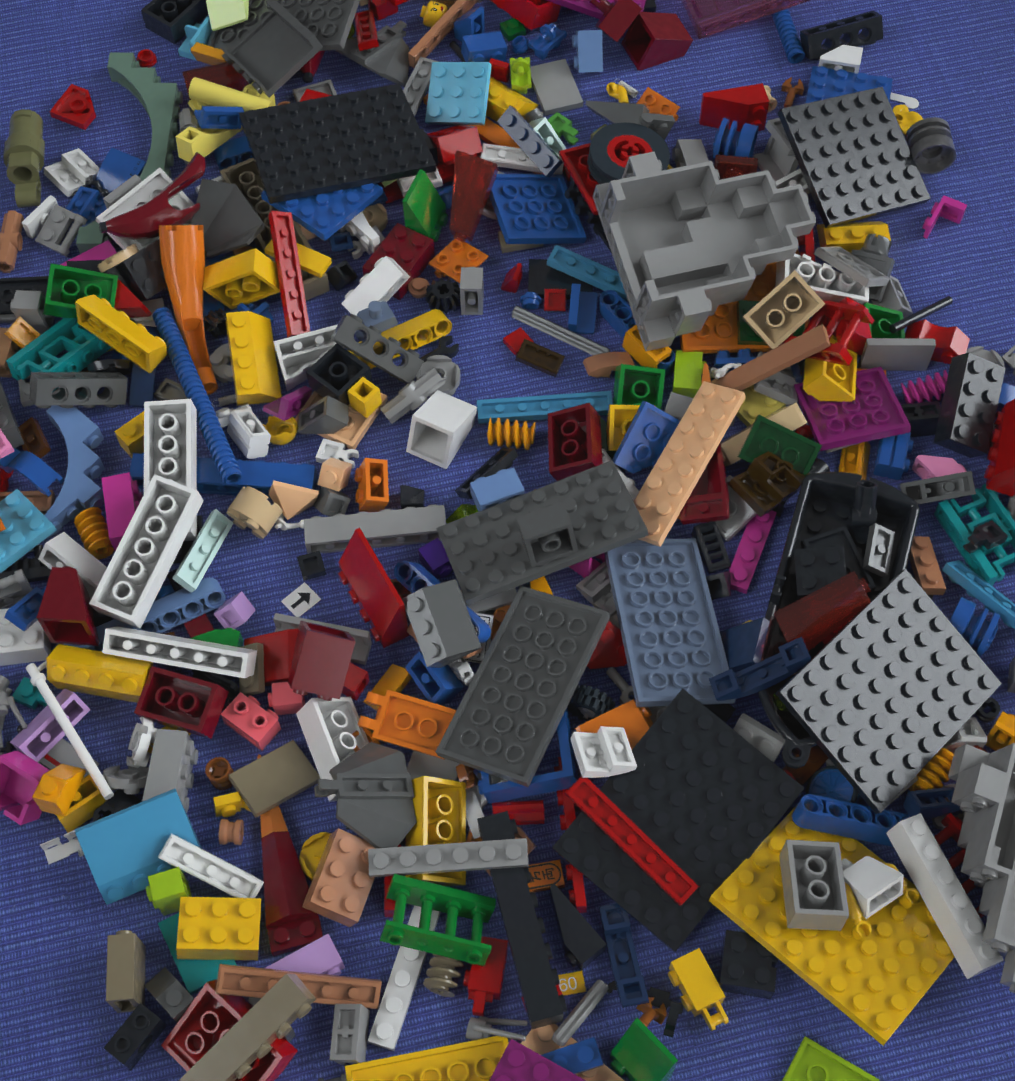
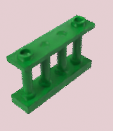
[379,874,496,966]

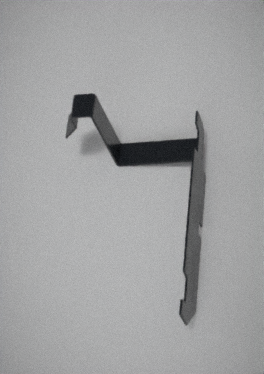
[607,981,684,1038]

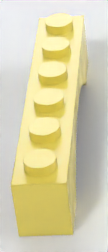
[175,82,276,162]

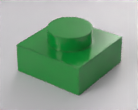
[499,18,526,42]

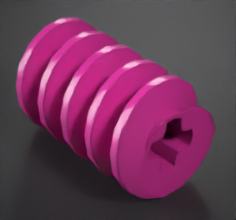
[901,370,948,404]

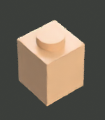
[317,457,352,492]

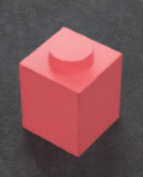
[268,682,305,715]

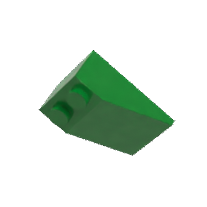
[403,169,448,242]
[43,263,118,318]
[613,364,665,409]
[610,1018,678,1081]

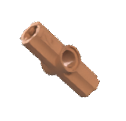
[0,210,24,273]

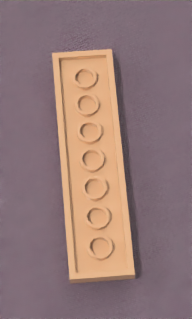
[634,381,746,547]

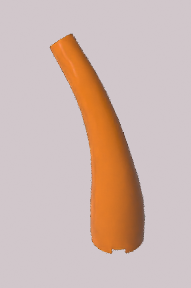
[159,225,218,395]

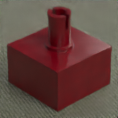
[590,0,642,42]

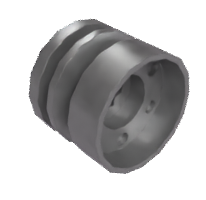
[906,117,957,174]

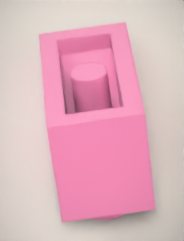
[912,455,967,480]

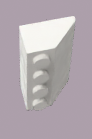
[296,696,369,802]

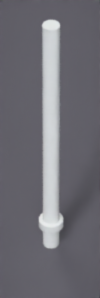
[26,663,114,800]

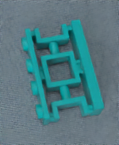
[6,318,112,393]
[934,484,1015,586]

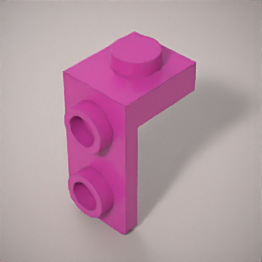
[922,195,967,239]

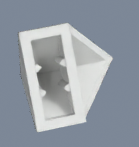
[942,717,987,754]

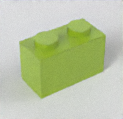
[672,350,706,398]
[146,867,192,916]

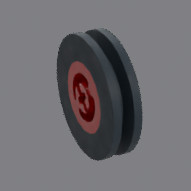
[587,122,670,184]

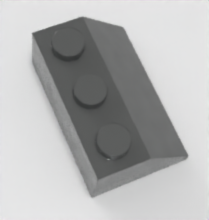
[402,580,482,668]

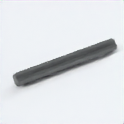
[512,306,610,356]

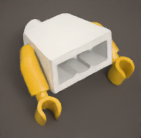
[842,856,919,940]

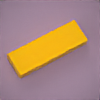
[264,239,332,278]

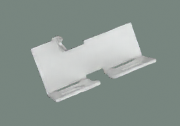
[40,830,84,864]

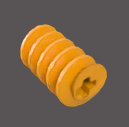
[487,417,536,450]
[74,507,114,560]
[908,748,954,791]

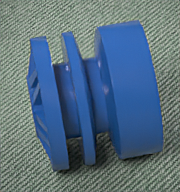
[713,118,759,169]
[949,597,1000,657]

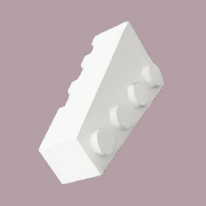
[776,253,869,305]

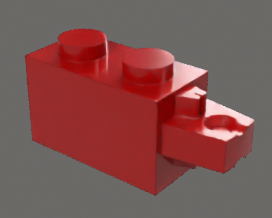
[464,936,509,1017]

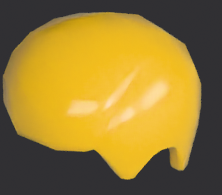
[263,416,298,445]

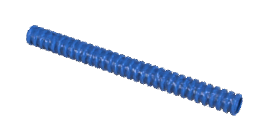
[766,0,805,64]
[152,307,242,484]

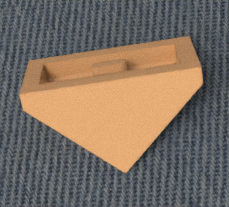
[268,480,319,520]

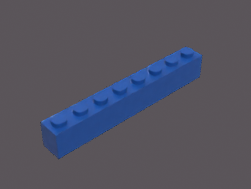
[129,452,318,498]

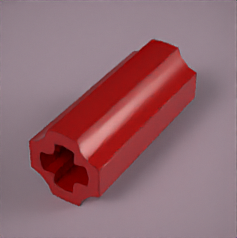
[492,800,545,825]

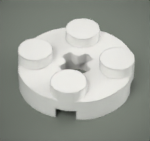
[126,717,157,768]

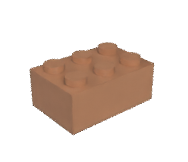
[302,828,376,927]

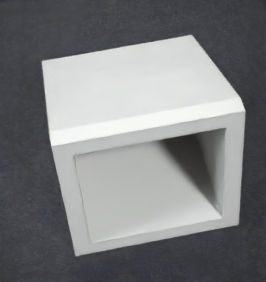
[406,390,477,469]

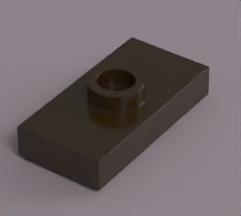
[515,339,565,378]

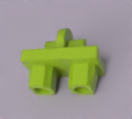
[510,57,532,94]

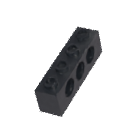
[800,10,883,60]

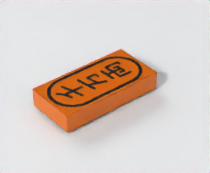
[523,860,565,893]

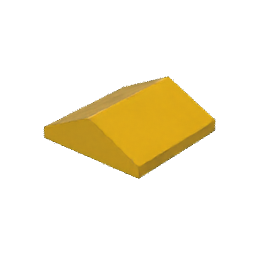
[606,404,655,451]

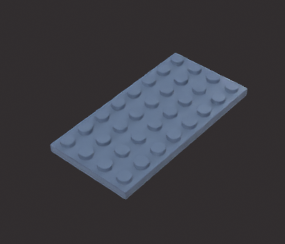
[604,538,736,707]

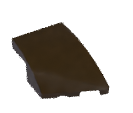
[728,451,809,517]

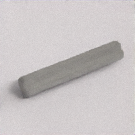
[552,980,609,1047]

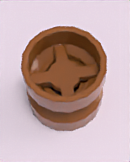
[205,757,234,790]

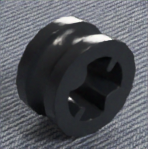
[975,697,1000,722]

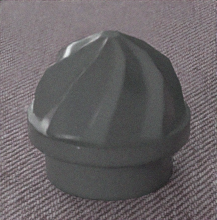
[524,107,544,123]

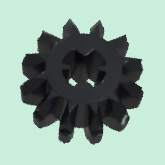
[425,277,461,315]

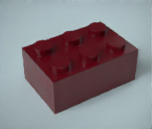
[362,223,435,301]
[548,403,602,481]
[134,666,229,739]

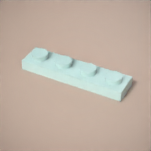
[172,509,234,593]

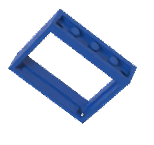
[477,707,578,804]

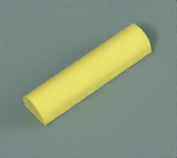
[189,77,274,112]

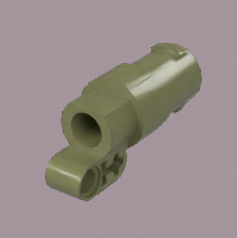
[3,109,45,208]

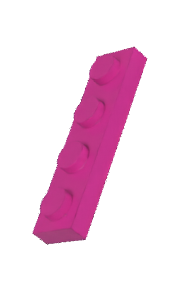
[729,511,777,594]

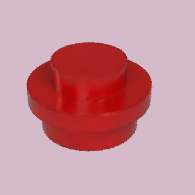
[136,49,157,68]

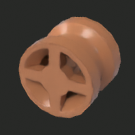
[219,819,244,845]

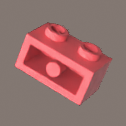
[221,692,281,751]

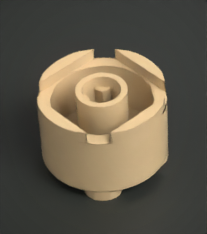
[226,486,283,540]

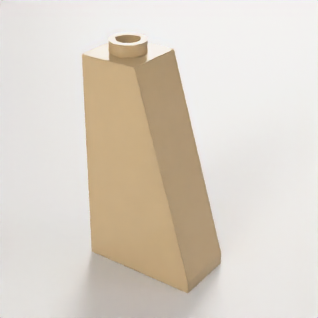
[721,402,807,466]

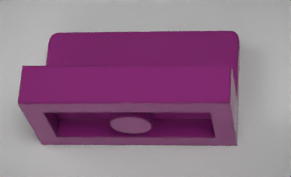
[263,386,313,421]

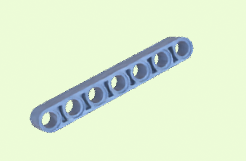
[64,578,226,651]

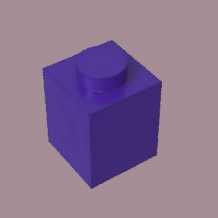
[418,538,453,579]

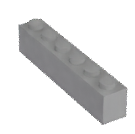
[304,504,446,554]

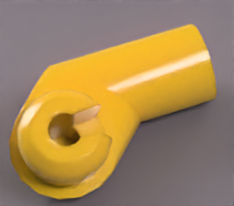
[606,82,629,103]

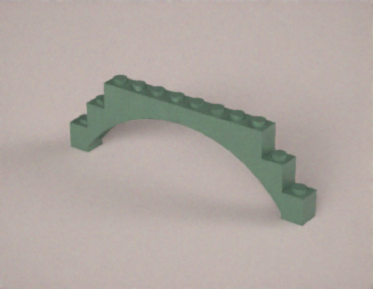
[76,52,183,254]

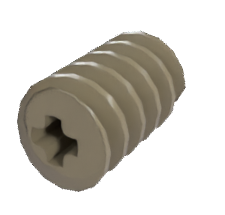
[423,954,464,997]

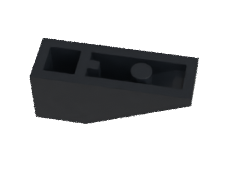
[550,884,606,971]

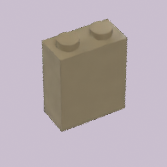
[106,930,146,1013]

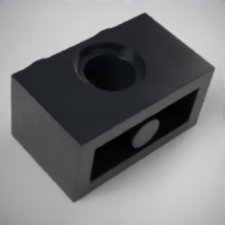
[104,1003,167,1071]

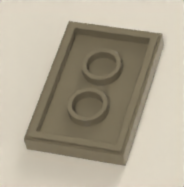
[228,740,320,817]

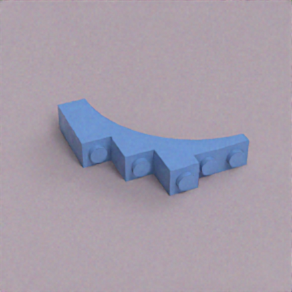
[44,405,105,540]

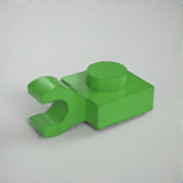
[548,112,579,145]

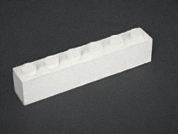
[102,626,257,678]
[886,813,1004,979]

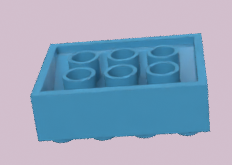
[75,788,202,905]

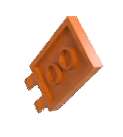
[358,689,457,760]

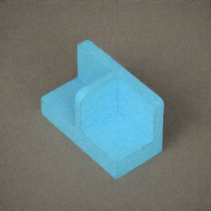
[178,16,212,61]

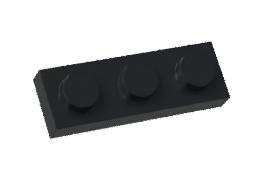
[455,447,519,499]

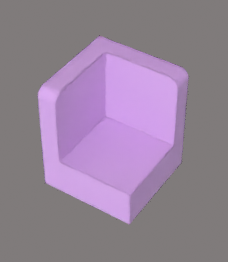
[214,591,255,629]

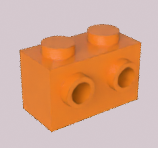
[355,458,389,512]

